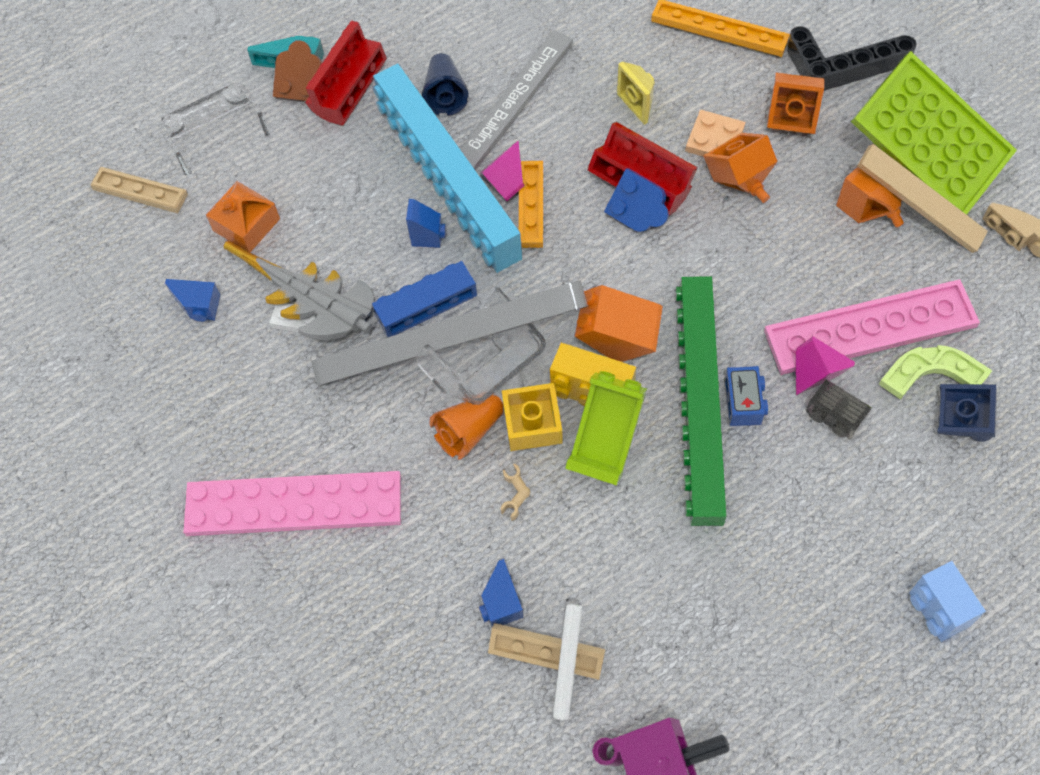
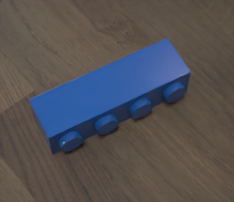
[372,261,477,338]

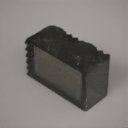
[806,379,872,440]

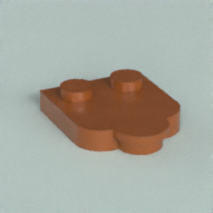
[273,40,322,101]

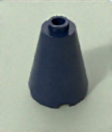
[422,53,469,116]

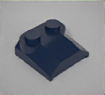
[937,384,997,442]

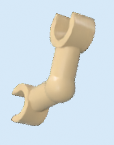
[500,464,531,521]

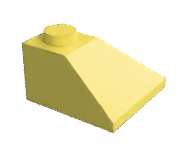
[617,62,655,125]

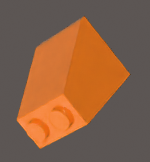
[575,285,663,362]

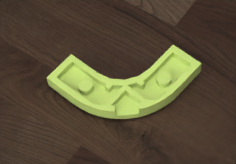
[879,345,992,400]

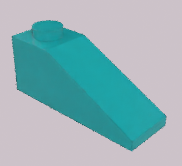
[247,35,324,68]

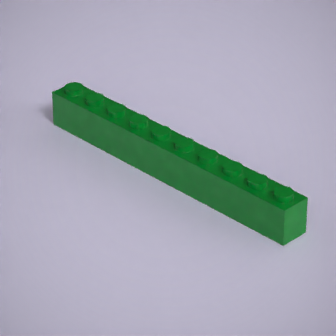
[675,276,727,526]

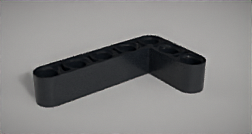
[787,26,917,91]

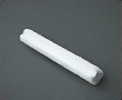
[553,604,582,720]

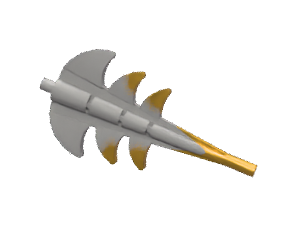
[224,240,374,341]

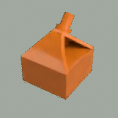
[767,72,824,134]
[703,132,778,203]
[836,167,904,227]
[206,181,280,253]

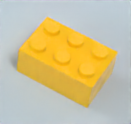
[550,342,636,406]

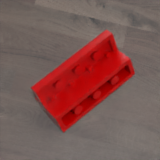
[305,20,387,126]
[587,122,698,215]

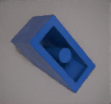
[406,199,447,248]
[165,279,221,322]
[479,559,524,627]

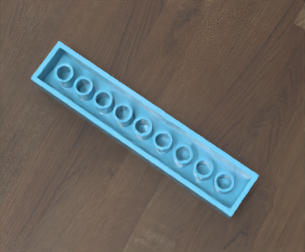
[373,64,522,273]

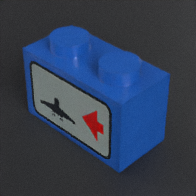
[724,366,768,426]

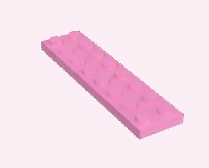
[764,279,980,375]
[183,471,401,536]

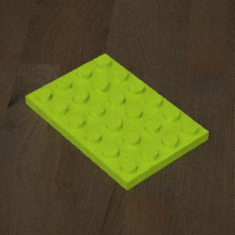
[850,51,1017,215]

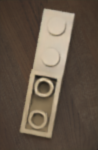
[982,203,1040,258]

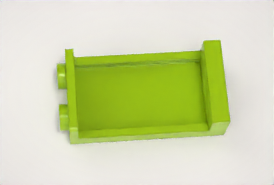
[565,371,647,485]

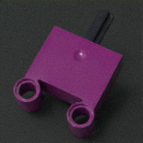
[592,717,730,775]

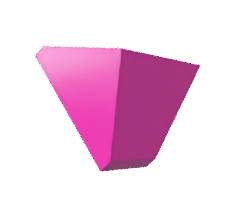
[479,140,525,201]
[796,336,855,396]

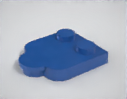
[604,168,669,232]

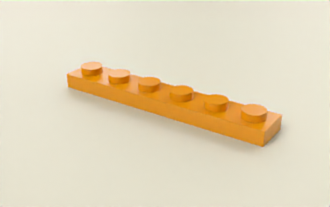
[651,0,790,57]

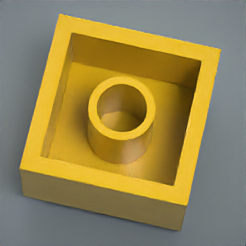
[501,383,563,451]

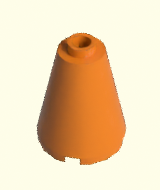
[429,393,503,460]

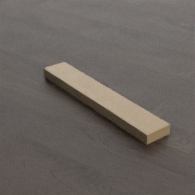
[857,144,988,253]

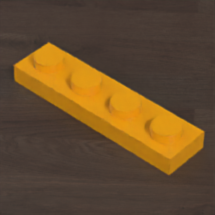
[518,161,543,248]

